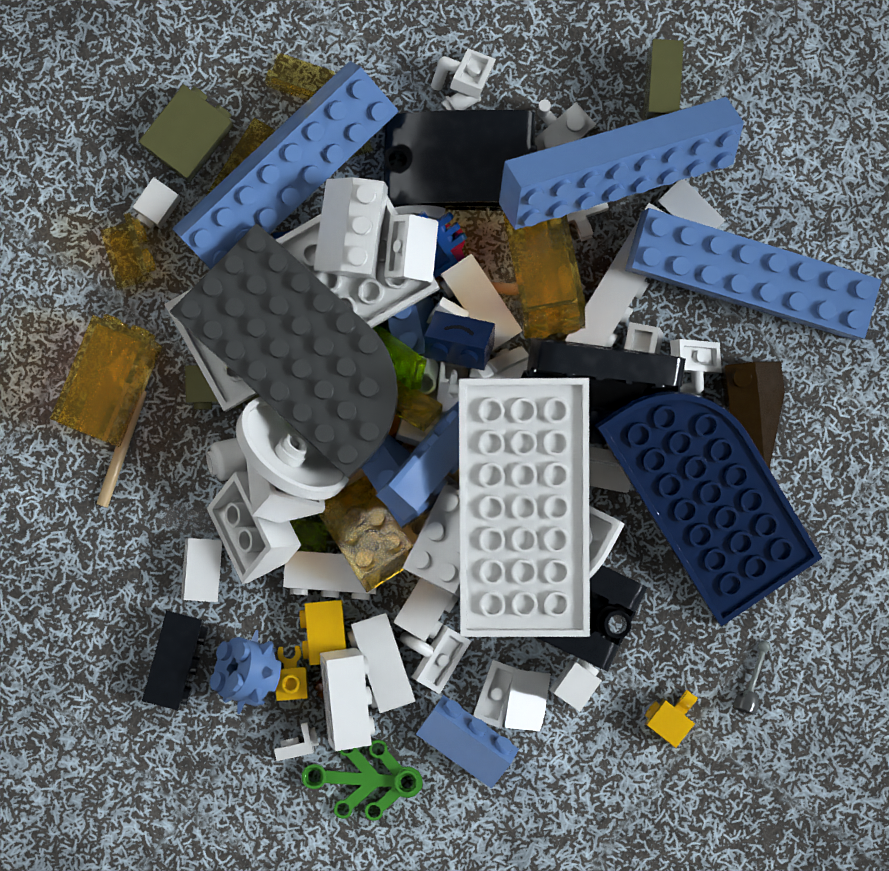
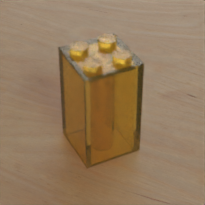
[503,213,585,339]
[50,314,162,448]

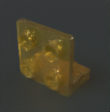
[100,212,157,290]

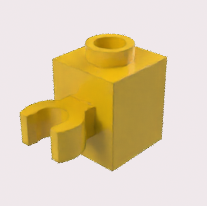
[276,645,309,701]
[644,690,698,748]

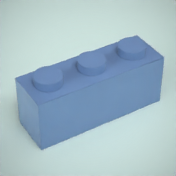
[416,695,519,789]

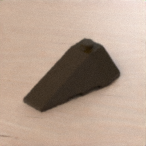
[721,361,785,469]

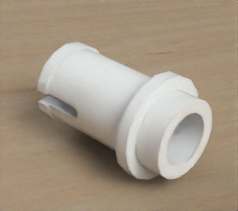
[441,92,481,111]

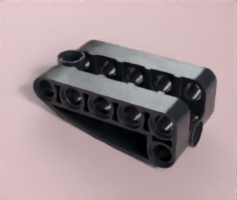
[384,110,537,211]
[521,337,686,444]
[535,565,648,672]

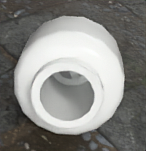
[206,438,247,481]

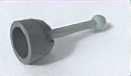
[732,640,770,715]

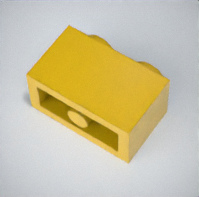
[299,600,347,665]

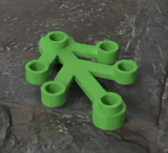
[302,739,423,821]

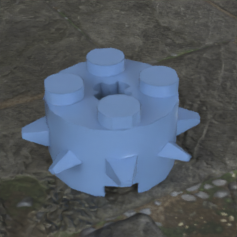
[209,630,281,714]

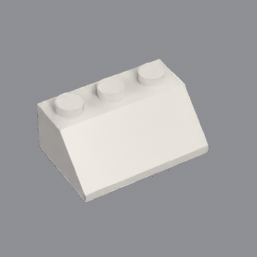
[314,177,388,279]
[246,459,325,523]
[207,471,301,584]

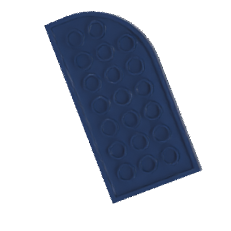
[595,392,822,627]

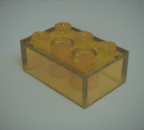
[318,475,413,592]

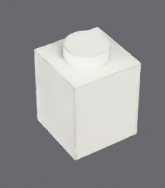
[132,177,181,229]

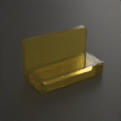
[265,53,335,101]

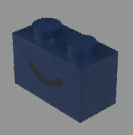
[424,310,495,371]

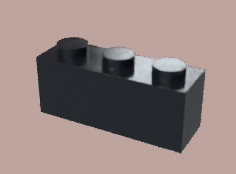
[142,610,208,711]

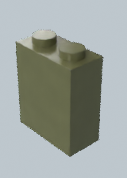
[643,39,684,121]
[138,84,234,184]

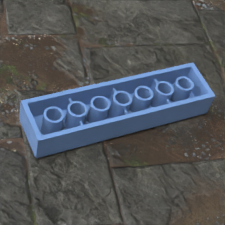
[172,61,399,270]
[499,97,744,230]
[625,208,881,340]

